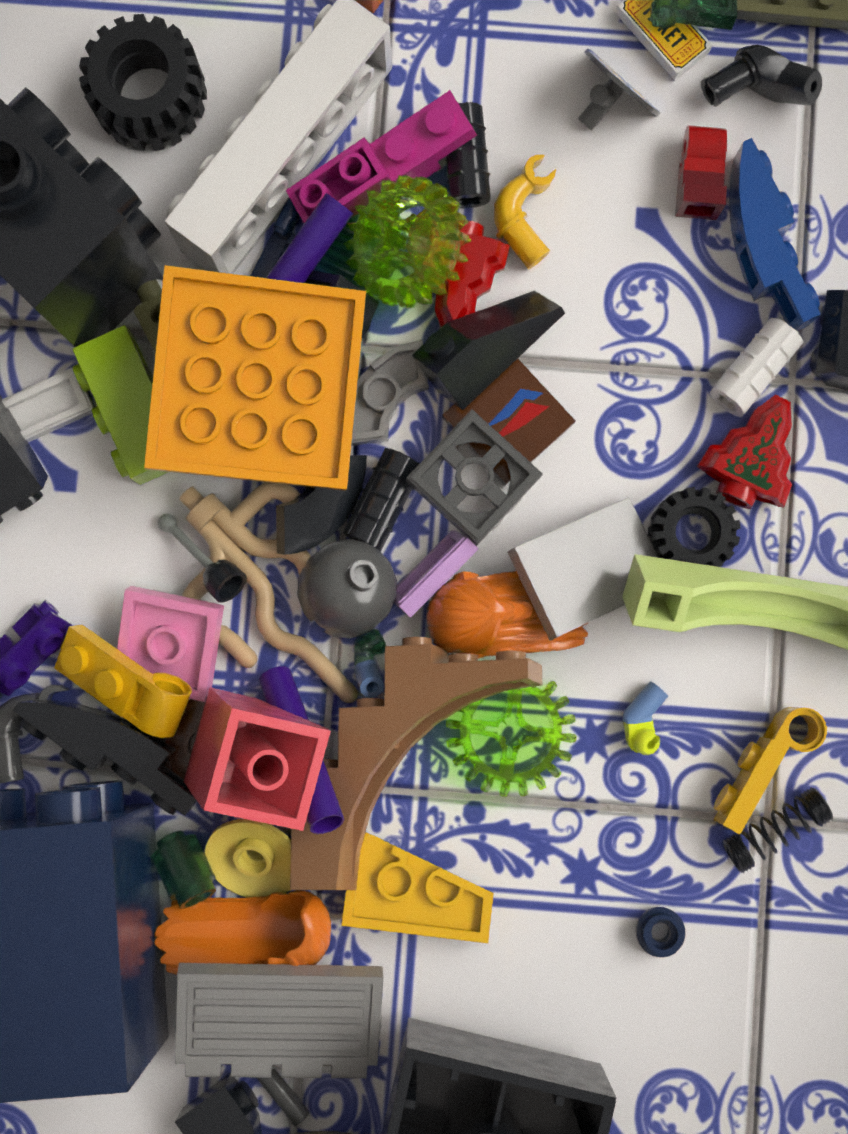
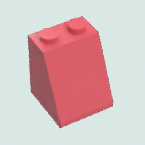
[184,687,331,831]

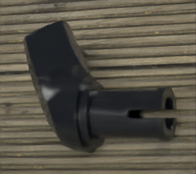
[701,45,822,107]

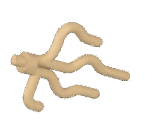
[179,482,358,703]

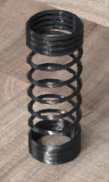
[722,787,833,873]

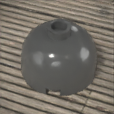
[297,539,397,639]

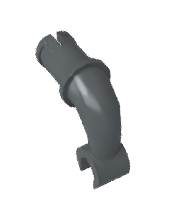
[0,685,71,783]

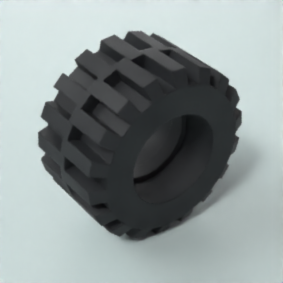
[79,14,207,151]

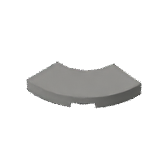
[351,340,429,446]

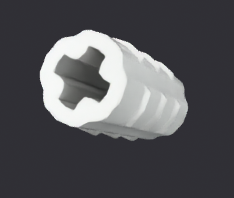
[710,318,803,417]

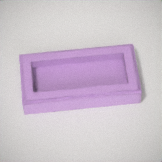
[394,530,479,618]

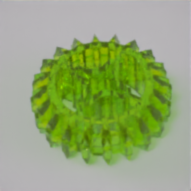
[343,175,471,309]
[445,681,577,797]

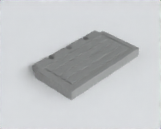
[175,963,383,1079]

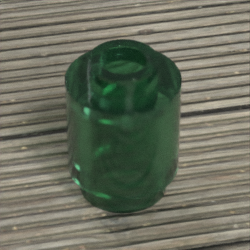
[151,831,216,909]

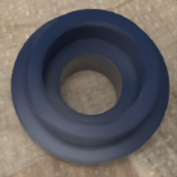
[636,907,685,957]

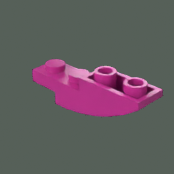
[286,90,477,223]

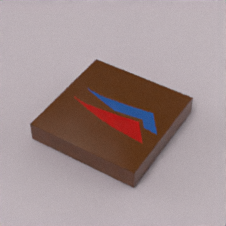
[442,359,576,486]

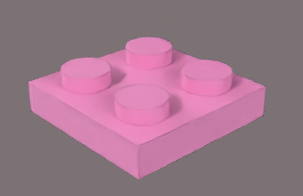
[117,586,224,702]

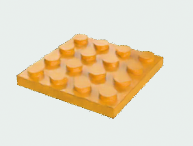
[144,265,366,491]

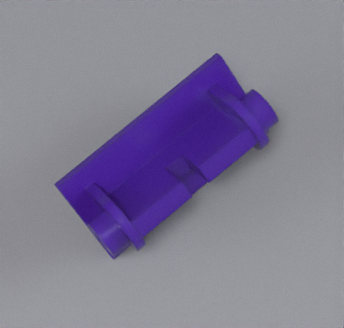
[0,600,74,696]

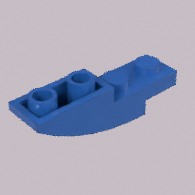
[729,138,821,331]

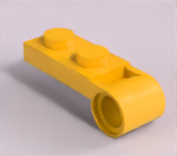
[54,625,192,738]
[713,707,827,835]

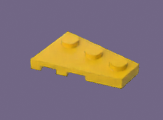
[341,832,494,943]

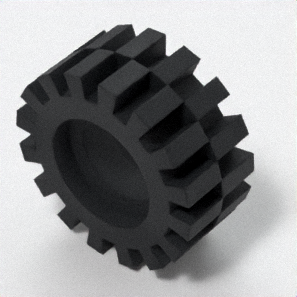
[648,487,741,567]

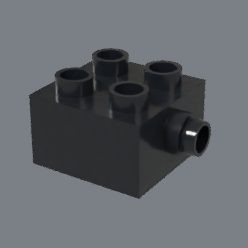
[0,87,163,347]
[382,1017,617,1134]

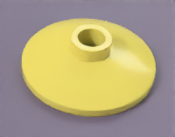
[205,819,291,898]

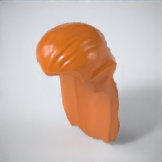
[426,571,589,659]
[154,890,332,975]

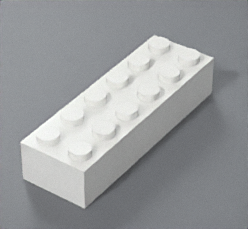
[164,0,392,274]

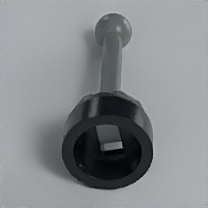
[158,514,247,603]

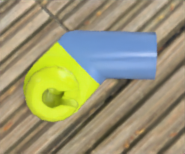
[622,681,668,755]

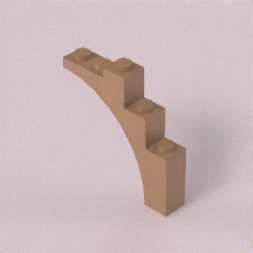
[290,637,543,890]

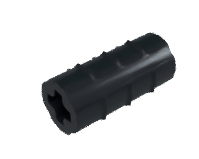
[445,102,491,208]
[343,448,420,551]

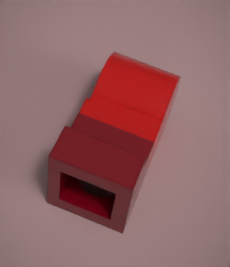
[675,125,727,220]

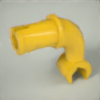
[494,155,556,270]

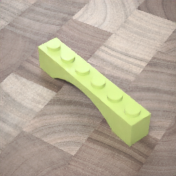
[622,554,848,650]

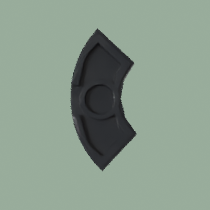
[276,455,367,555]

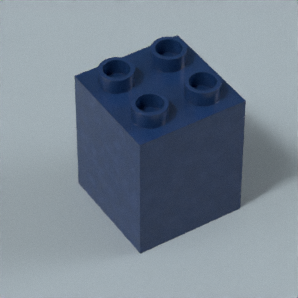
[0,780,169,1103]

